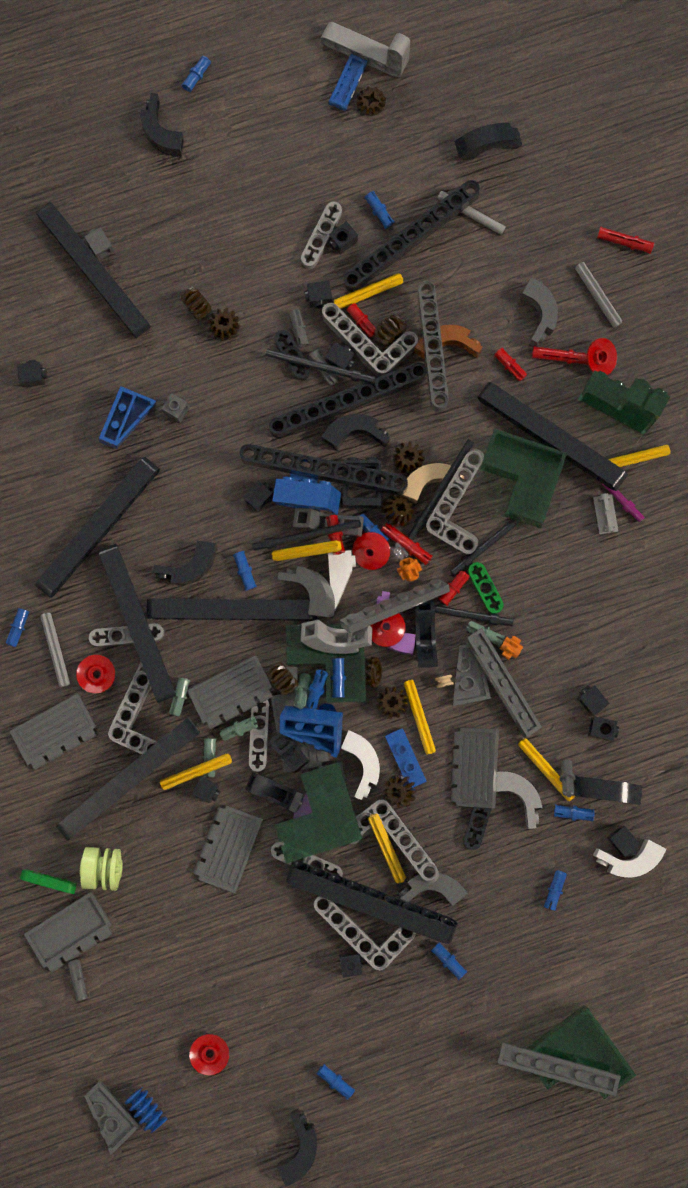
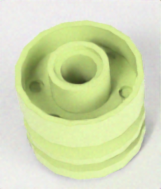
[80,847,123,891]

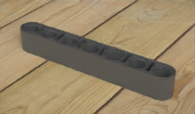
[417,281,449,412]

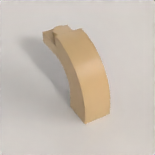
[401,463,466,504]

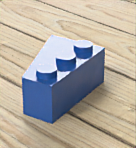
[99,386,156,449]
[272,477,341,515]
[280,706,343,758]

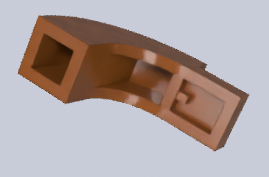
[414,325,482,359]

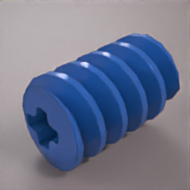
[124,1087,167,1133]

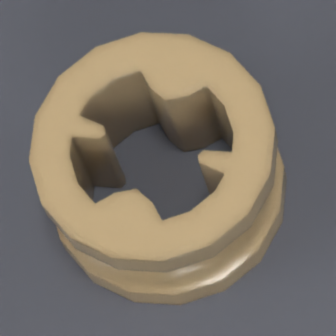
[435,675,454,688]

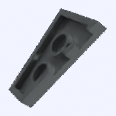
[452,644,491,707]
[84,1081,140,1155]

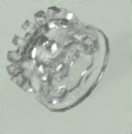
[390,543,409,561]

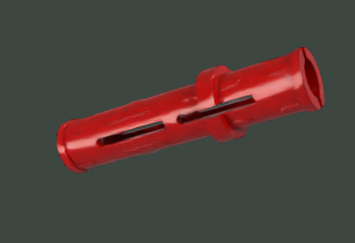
[597,227,654,254]
[532,346,588,365]
[381,522,433,565]

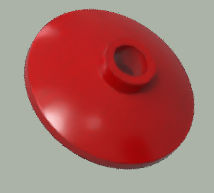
[587,338,617,376]
[352,532,390,570]
[370,613,405,647]
[76,655,115,693]
[189,1034,229,1075]

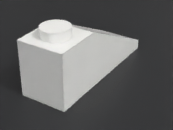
[328,550,356,611]

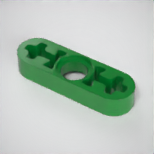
[468,562,504,614]
[20,869,77,894]

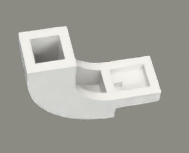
[341,731,380,800]
[593,839,666,877]

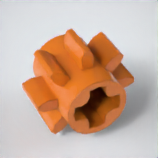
[397,558,422,581]
[499,636,523,660]

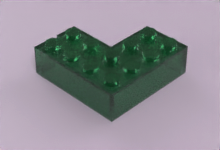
[578,370,671,435]
[480,429,567,529]
[286,624,366,704]
[274,762,363,864]
[526,1005,636,1099]

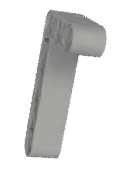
[320,22,410,77]
[322,303,418,377]
[426,449,484,554]
[108,662,157,754]
[341,800,439,883]
[314,896,416,970]

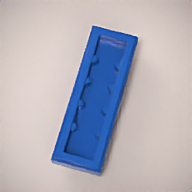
[329,54,368,111]
[385,728,427,788]

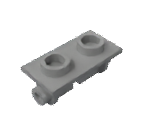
[593,493,618,534]

